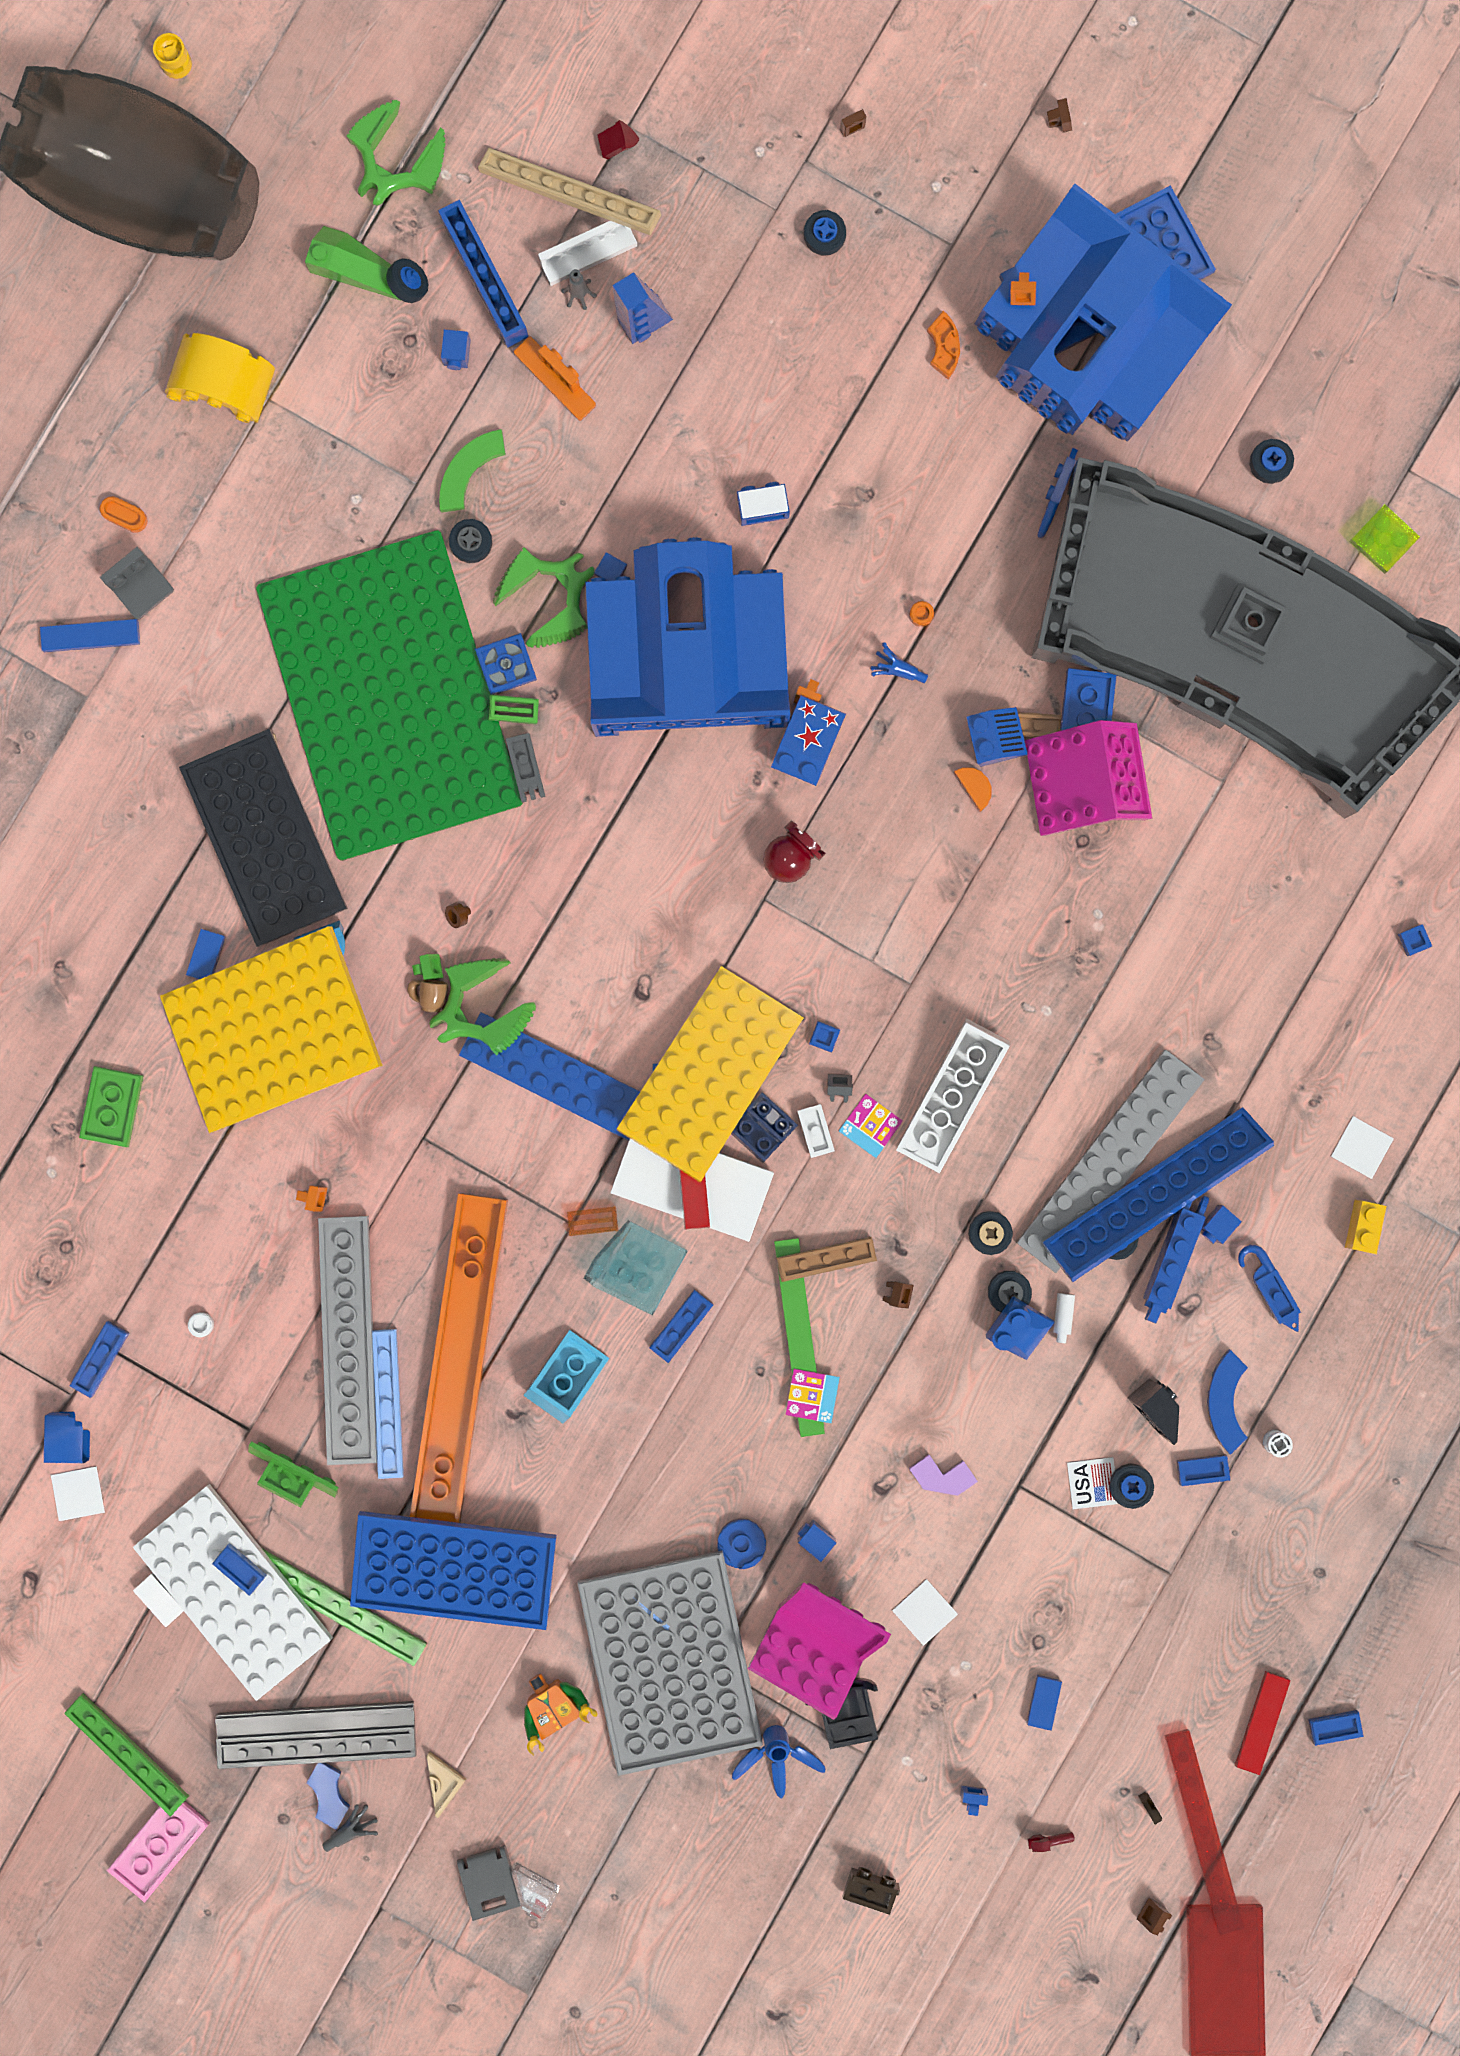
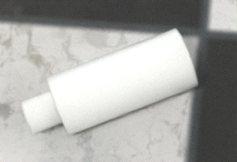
[1053,1293,1075,1343]

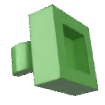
[412,954,444,980]

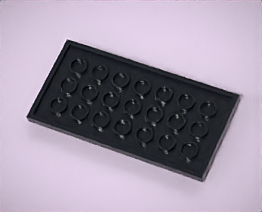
[179,729,348,947]

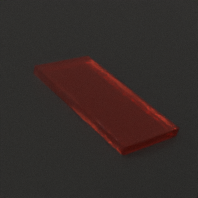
[1187,1904,1266,2056]

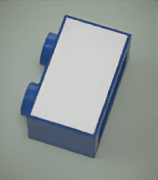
[737,482,790,526]

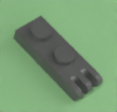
[506,733,546,803]

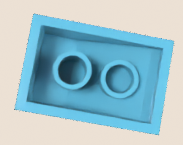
[523,1330,609,1424]

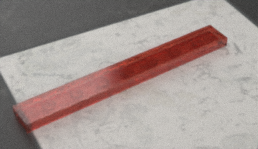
[1164,1729,1244,1935]

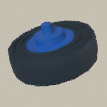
[386,258,429,303]

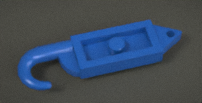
[1038,448,1078,538]
[1238,1245,1301,1332]

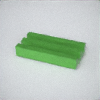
[488,695,539,724]

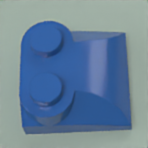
[986,1296,1055,1360]

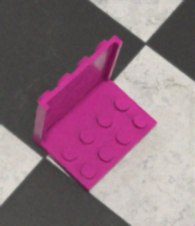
[1025,720,1153,836]
[747,1582,891,1720]

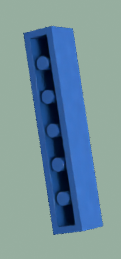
[438,199,529,348]

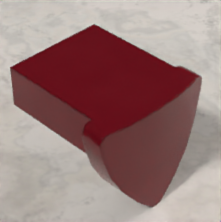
[597,120,639,159]

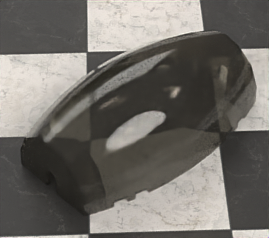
[0,66,260,261]

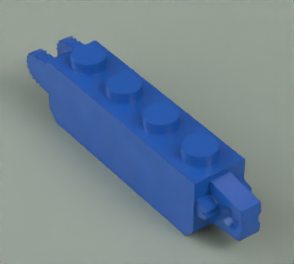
[1143,1196,1209,1324]

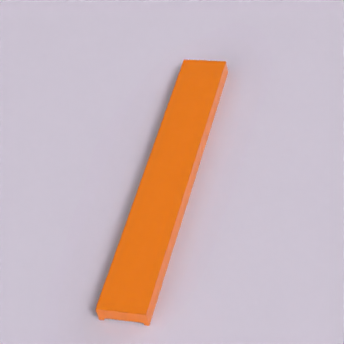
[410,1193,508,1523]

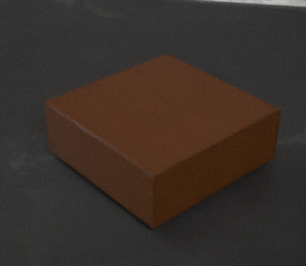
[840,109,867,137]

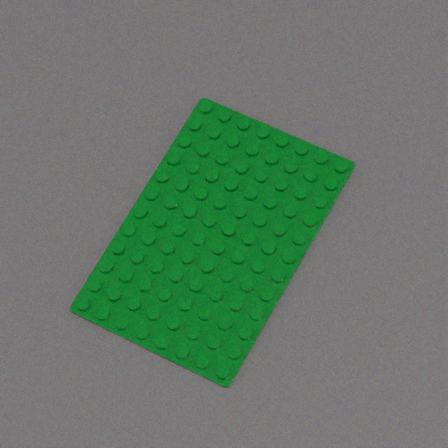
[256,530,523,861]

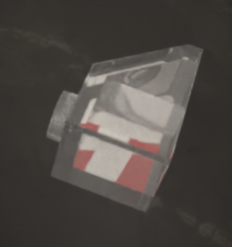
[512,1862,560,1921]

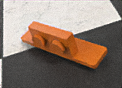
[514,336,596,421]

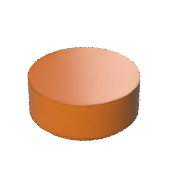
[909,601,934,627]

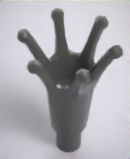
[561,269,597,310]
[322,1804,378,1852]

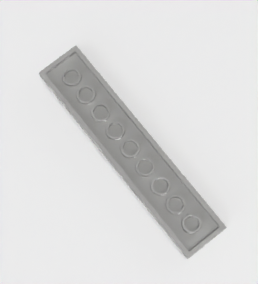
[1016,1050,1205,1273]
[318,1216,377,1465]

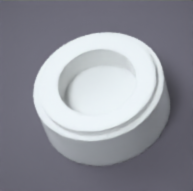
[188,1312,214,1337]

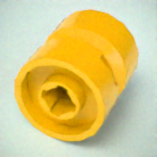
[153,33,192,79]

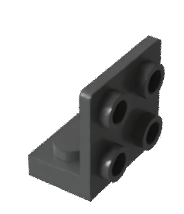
[100,547,174,620]

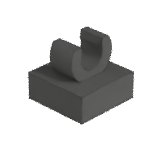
[827,1074,853,1103]

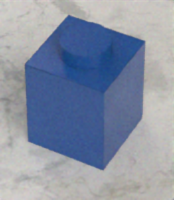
[441,329,471,370]
[1202,1205,1242,1244]
[797,1520,837,1562]

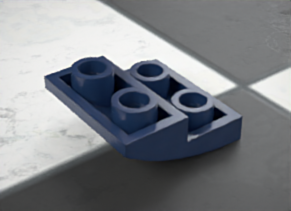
[731,1092,798,1163]

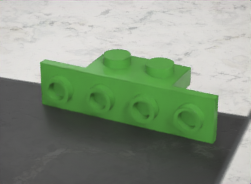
[248,1441,339,1508]

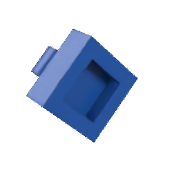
[960,1786,988,1816]

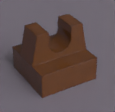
[1047,98,1072,133]
[882,1281,914,1309]
[1137,1898,1172,1936]

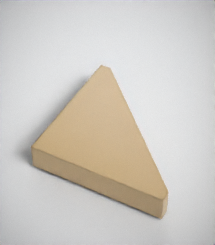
[426,1752,466,1818]

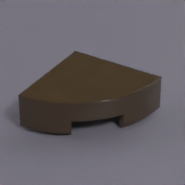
[1138,1792,1162,1825]

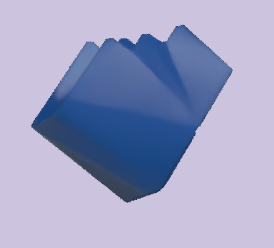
[44,1412,90,1463]

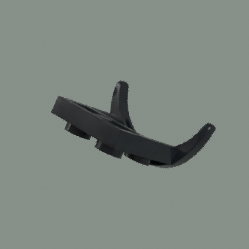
[805,1678,878,1749]

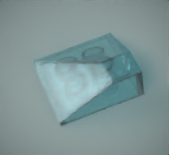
[584,1220,688,1315]

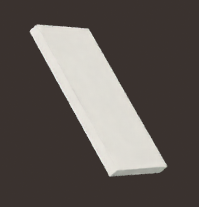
[611,1139,774,1242]

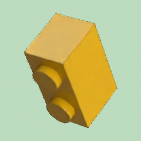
[1345,1200,1387,1254]

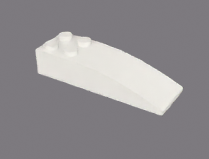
[896,1018,1010,1173]

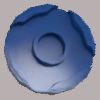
[717,1519,766,1569]

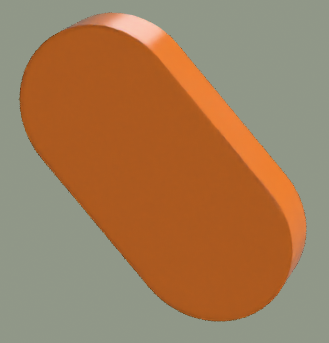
[100,496,148,533]

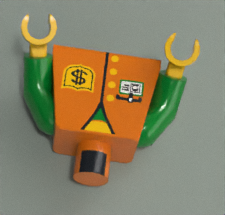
[524,1674,598,1756]

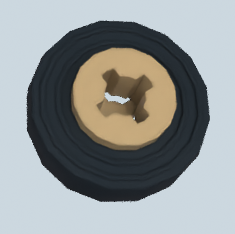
[968,1211,1013,1255]

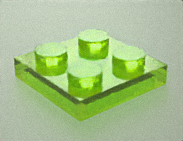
[1349,504,1420,574]

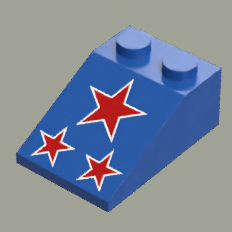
[771,695,846,786]

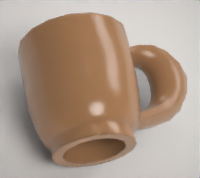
[407,980,447,1012]

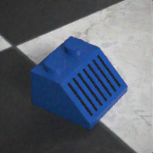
[967,707,1028,767]

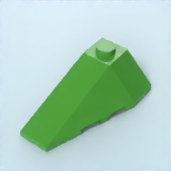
[305,226,402,301]

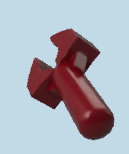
[1028,1832,1075,1852]

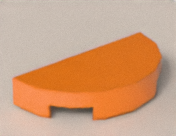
[954,768,992,812]

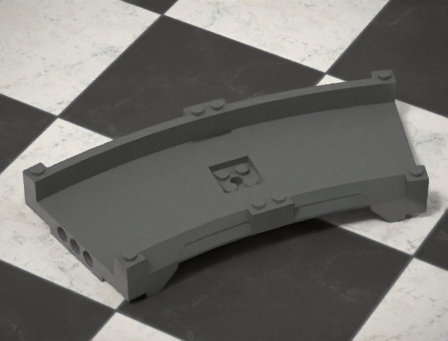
[1031,457,1460,819]

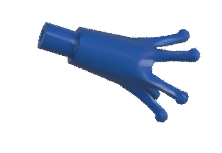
[870,642,928,683]

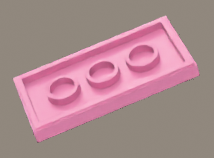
[107,1802,210,1903]

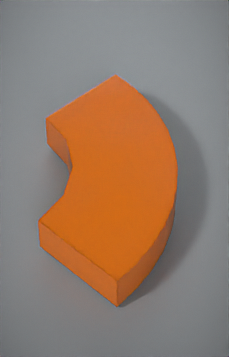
[927,311,960,380]

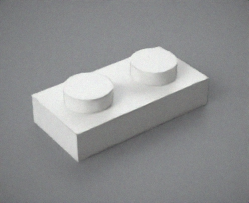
[797,1104,835,1158]

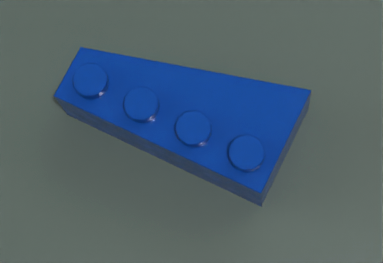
[612,272,673,344]

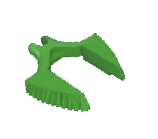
[346,100,446,206]
[493,547,595,648]
[429,958,536,1056]

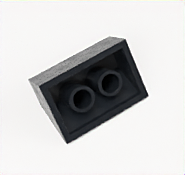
[1128,1379,1180,1445]

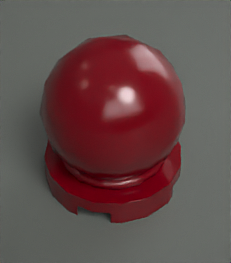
[763,820,826,883]

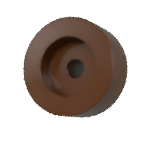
[445,902,471,928]

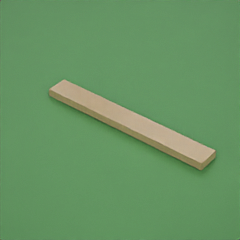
[478,148,661,236]

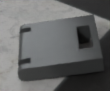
[457,1845,522,1921]

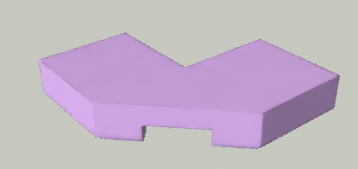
[909,1454,978,1496]

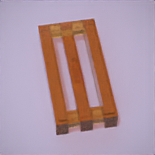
[567,1206,619,1236]

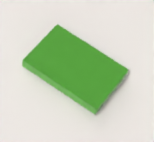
[79,1066,144,1147]

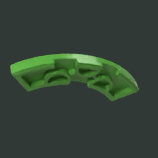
[439,429,506,513]

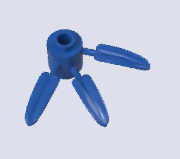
[732,1725,826,1799]

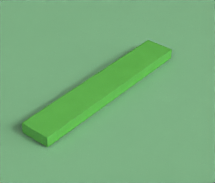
[64,1693,189,1817]

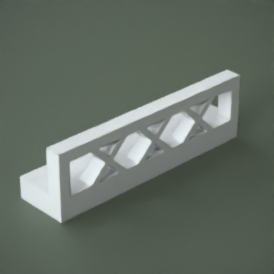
[538,221,637,286]

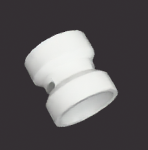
[1263,1430,1293,1458]

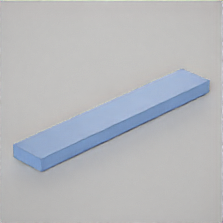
[372,1329,404,1479]

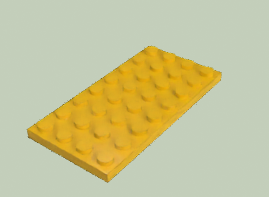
[617,966,803,1182]

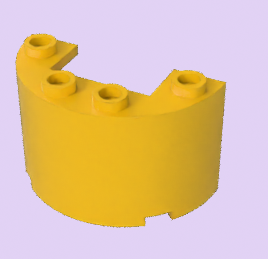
[165,333,275,423]

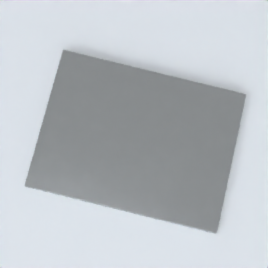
[578,1550,763,1776]

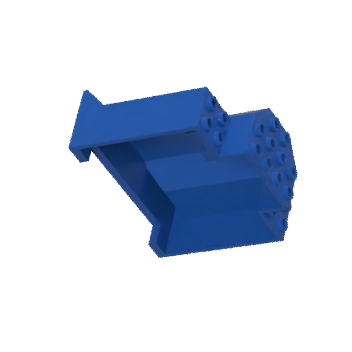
[974,183,1232,442]
[586,537,790,737]

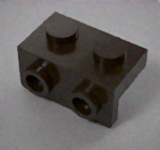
[842,1867,900,1915]

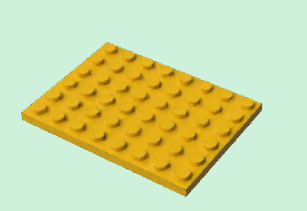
[160,926,383,1133]

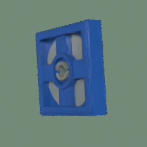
[475,633,537,695]

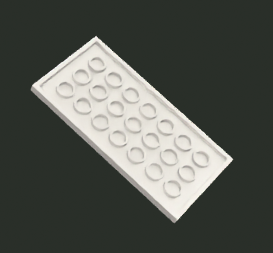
[133,1484,333,1701]

